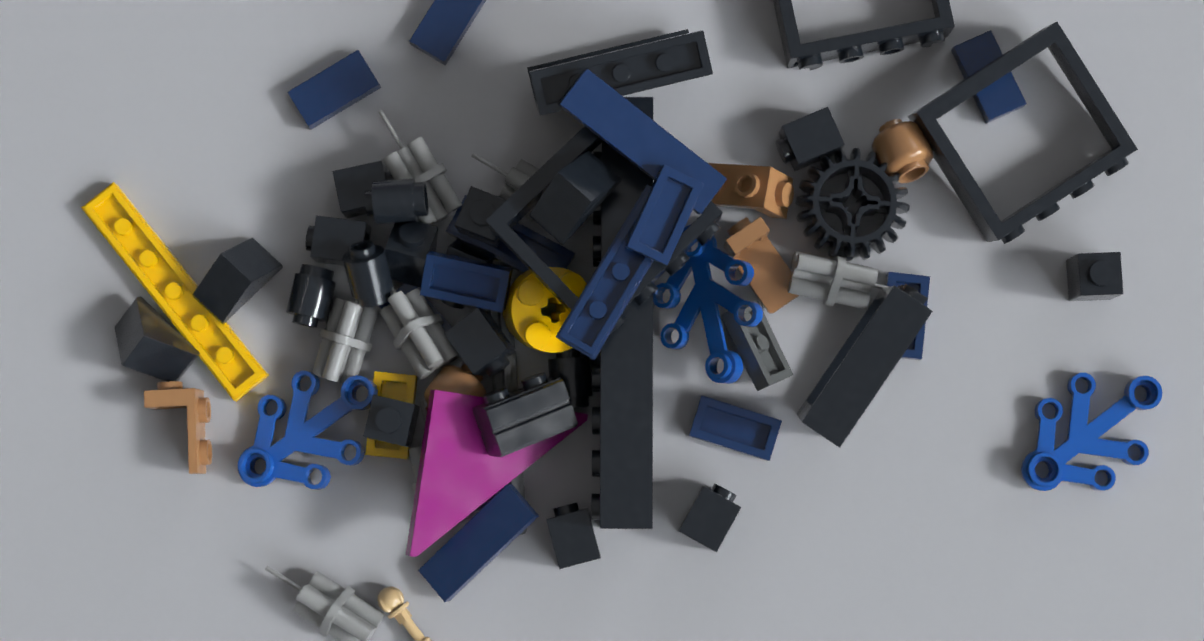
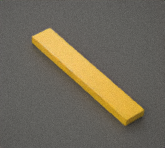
[81,182,269,402]

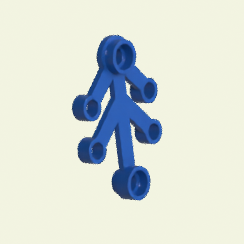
[653,224,763,384]
[238,371,378,490]
[1021,373,1162,491]

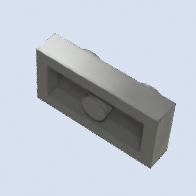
[721,300,793,391]

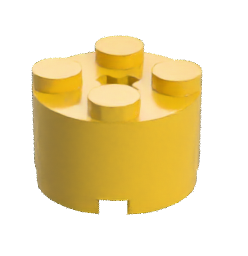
[503,267,587,353]

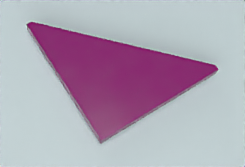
[406,390,588,557]

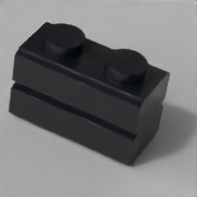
[472,372,578,457]

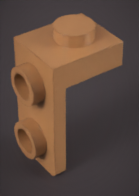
[708,163,794,219]
[723,216,799,314]
[144,381,212,474]

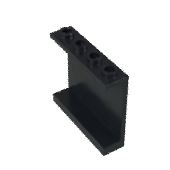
[527,29,713,116]

